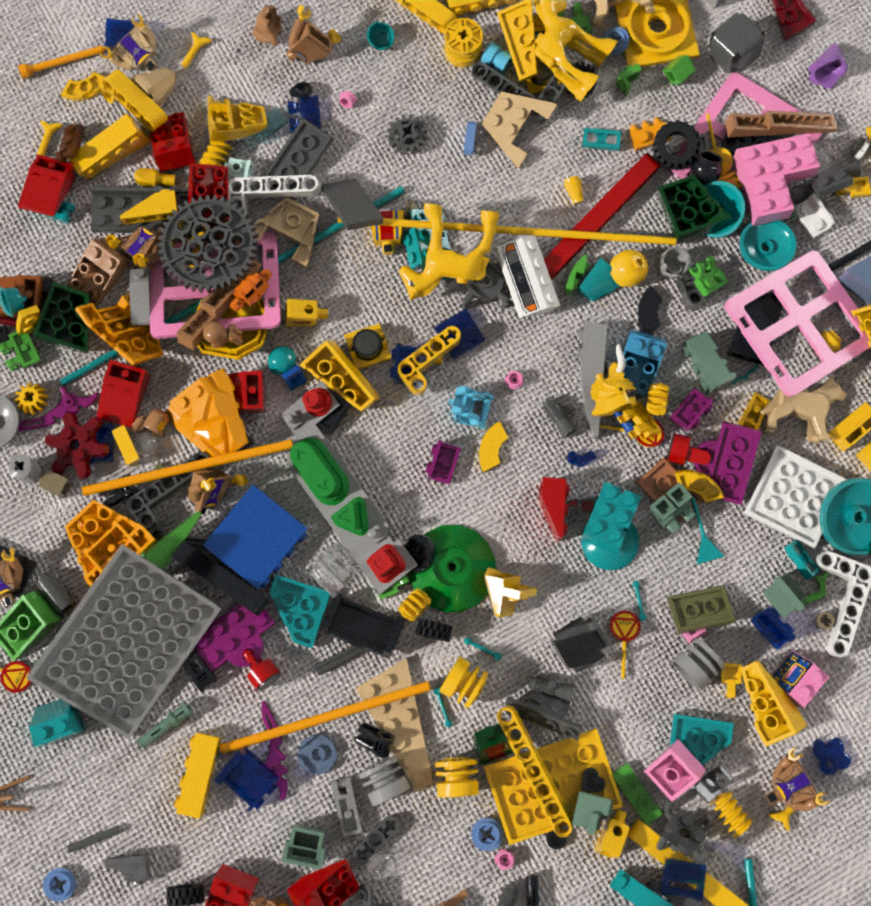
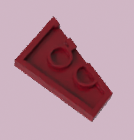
[771,0,816,42]

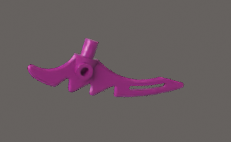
[18,386,99,431]
[255,701,288,801]

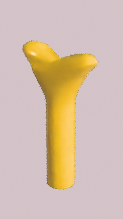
[181,32,212,68]
[37,120,63,156]
[769,807,795,831]

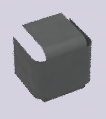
[708,13,765,74]
[551,617,610,673]

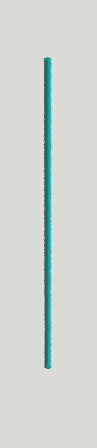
[60,186,405,386]

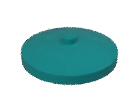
[819,478,871,556]

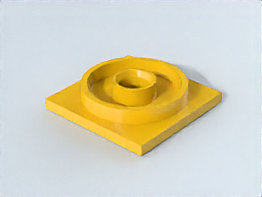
[614,0,700,67]

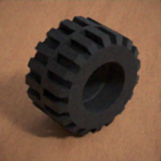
[653,120,701,170]

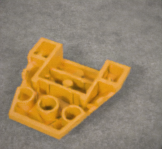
[75,294,164,365]
[166,369,249,457]
[65,500,156,587]

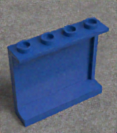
[203,485,308,590]

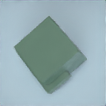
[762,572,808,619]
[572,791,614,835]
[281,823,327,870]

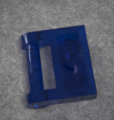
[660,857,707,902]

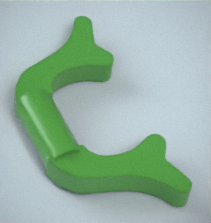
[796,572,829,604]

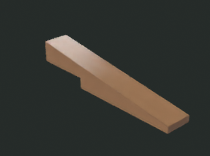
[725,110,838,137]
[176,259,262,351]

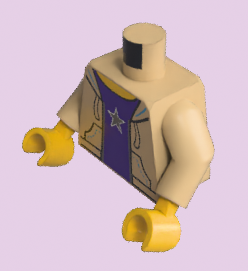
[99,13,158,71]

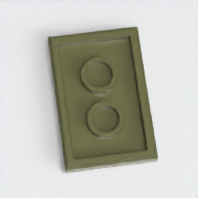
[667,585,736,635]

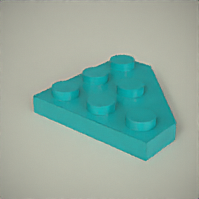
[269,574,331,649]
[669,714,734,765]

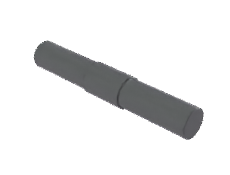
[67,826,120,853]

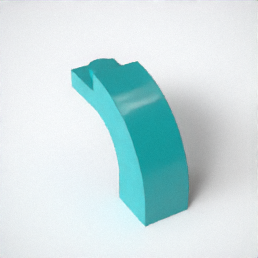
[610,869,675,906]

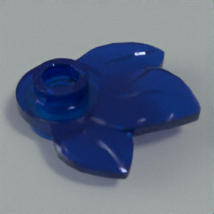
[813,737,851,775]

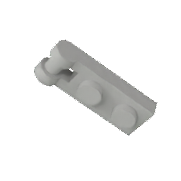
[331,776,363,837]

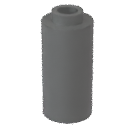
[36,572,75,615]

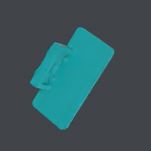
[403,209,454,281]

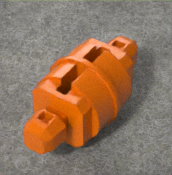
[230,269,272,311]

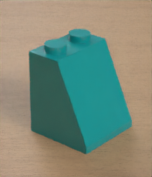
[29,699,86,747]

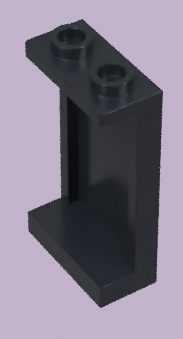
[727,292,783,366]
[322,593,405,659]

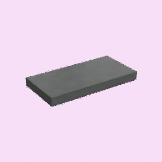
[263,118,334,200]
[321,178,383,230]

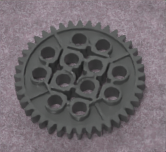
[157,195,259,294]

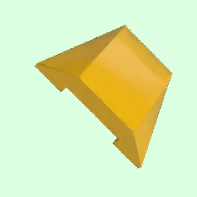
[207,95,267,141]

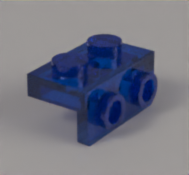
[390,343,420,386]
[750,607,796,650]

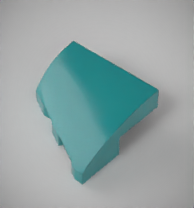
[577,258,621,302]

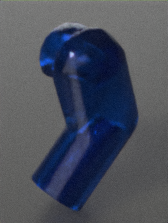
[567,451,596,467]

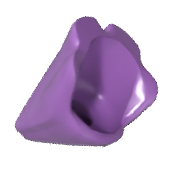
[808,43,848,89]

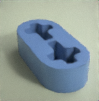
[463,121,477,156]

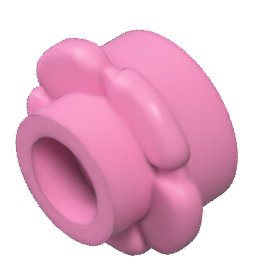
[339,91,357,108]
[505,371,524,389]
[495,849,515,870]

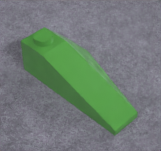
[140,511,201,571]

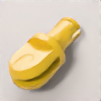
[134,168,176,187]

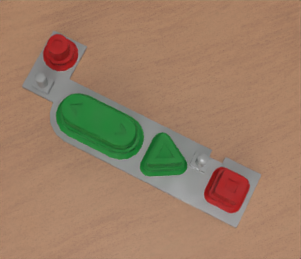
[280,381,418,595]

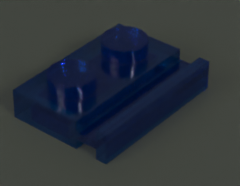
[104,18,138,47]

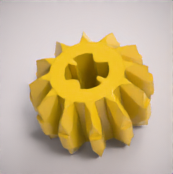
[14,382,49,415]
[646,383,669,416]
[399,588,431,622]

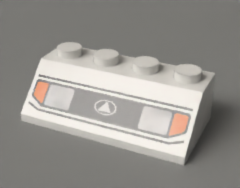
[495,236,560,318]

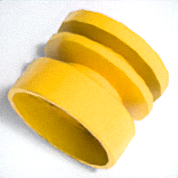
[445,18,483,68]
[439,656,489,709]
[435,756,479,797]

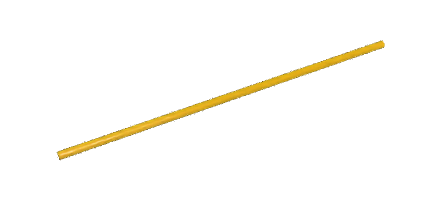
[338,217,676,245]

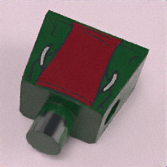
[473,724,514,765]

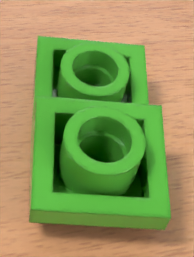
[564,255,590,295]

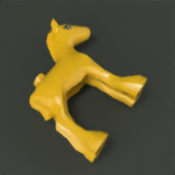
[533,0,617,102]
[399,203,499,300]

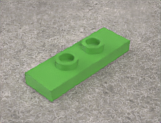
[612,763,663,825]

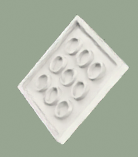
[743,445,847,549]

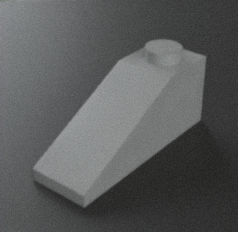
[129,268,151,326]

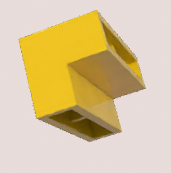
[828,402,871,451]

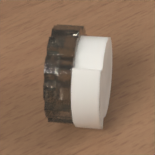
[849,136,869,160]

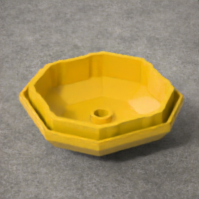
[196,298,268,360]

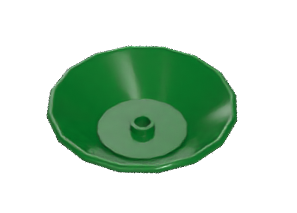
[409,525,496,612]

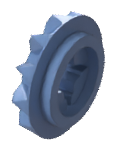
[602,27,630,57]
[471,818,503,851]
[43,868,76,902]

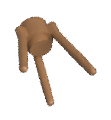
[0,775,31,811]

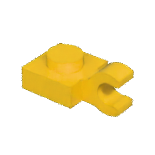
[835,176,871,198]
[721,663,742,698]

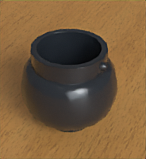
[690,151,723,185]

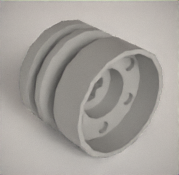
[672,638,726,691]
[358,756,411,806]

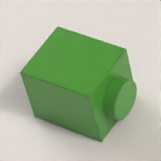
[662,55,696,85]

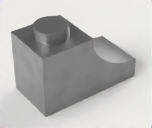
[104,853,151,886]

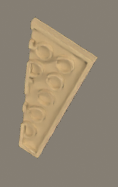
[356,657,433,792]

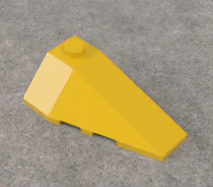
[741,660,807,746]

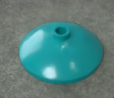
[704,181,746,238]
[739,220,796,271]
[581,522,639,570]

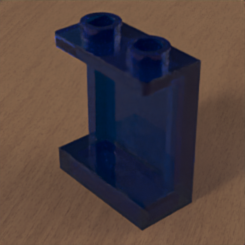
[214,746,280,812]

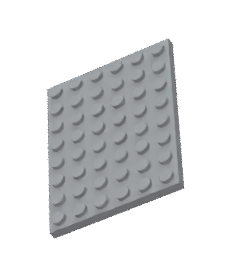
[27,544,222,739]

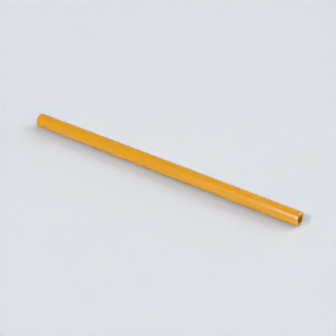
[82,439,293,496]
[219,681,431,754]

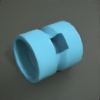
[481,41,513,75]

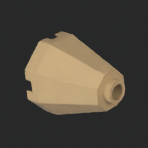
[130,67,176,108]

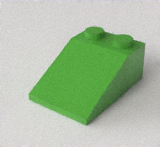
[0,590,61,662]

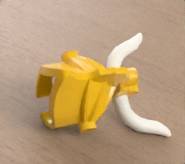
[590,344,636,417]

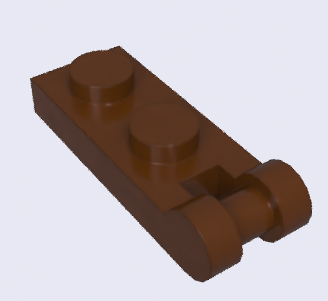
[55,123,85,163]

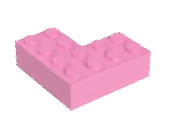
[733,133,820,226]

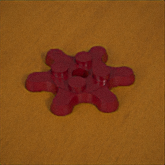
[45,412,110,479]

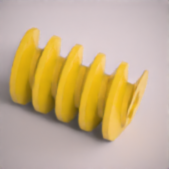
[200,141,232,166]
[709,791,752,838]

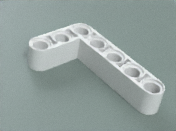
[228,175,321,219]
[814,551,871,657]

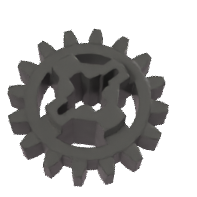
[388,114,427,155]

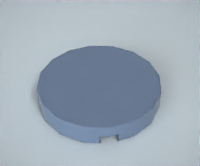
[298,734,337,775]

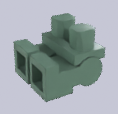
[650,482,696,535]

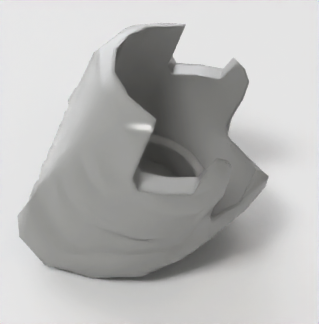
[655,247,692,278]

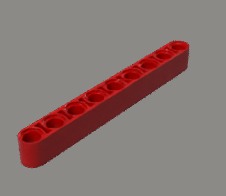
[544,153,661,280]

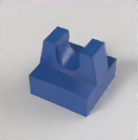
[282,365,307,391]

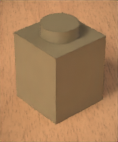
[38,469,72,499]

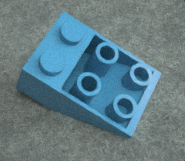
[622,329,667,397]

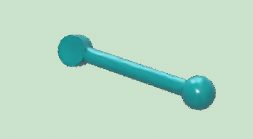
[632,580,646,621]
[464,637,502,660]
[434,687,452,727]

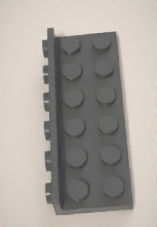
[90,185,204,233]

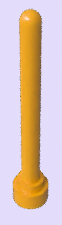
[18,45,105,79]

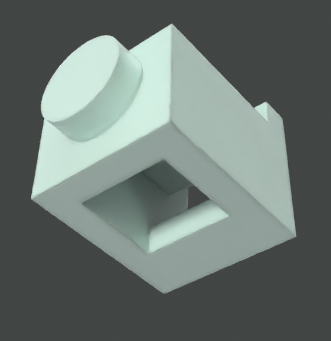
[224,158,253,181]

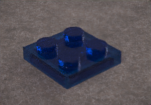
[434,309,486,360]

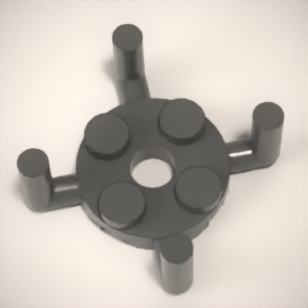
[462,262,510,310]
[656,798,717,864]

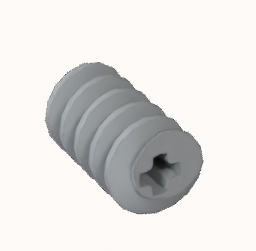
[8,454,42,484]

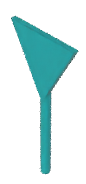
[691,497,725,564]

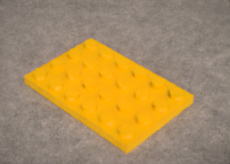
[483,728,623,845]

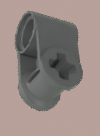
[675,274,705,311]

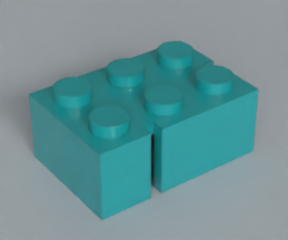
[582,482,641,554]

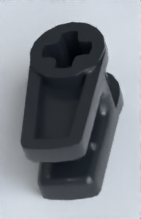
[99,474,139,508]
[183,651,218,692]
[354,722,395,758]

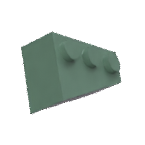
[683,331,737,395]

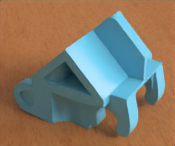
[448,386,494,429]

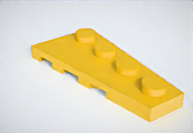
[497,0,538,82]

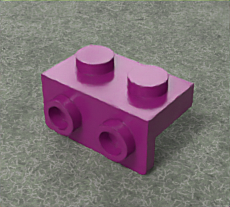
[669,388,714,432]
[425,440,461,485]

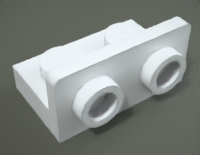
[796,193,835,240]

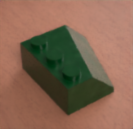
[657,175,732,245]
[33,282,90,354]

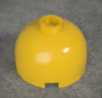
[610,249,648,288]

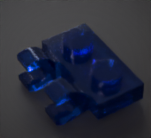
[287,96,321,131]

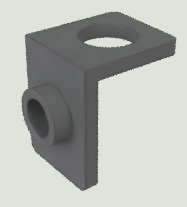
[694,766,734,803]

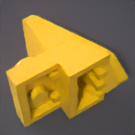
[484,567,537,618]

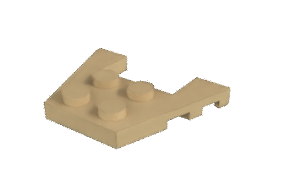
[482,92,558,169]
[254,197,319,269]

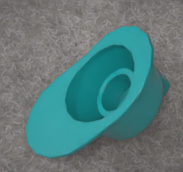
[0,287,27,318]

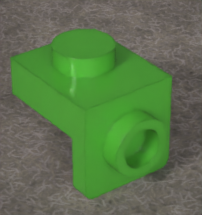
[616,64,642,96]

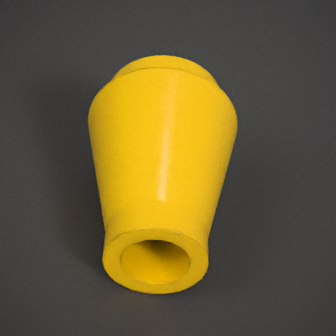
[564,175,584,205]

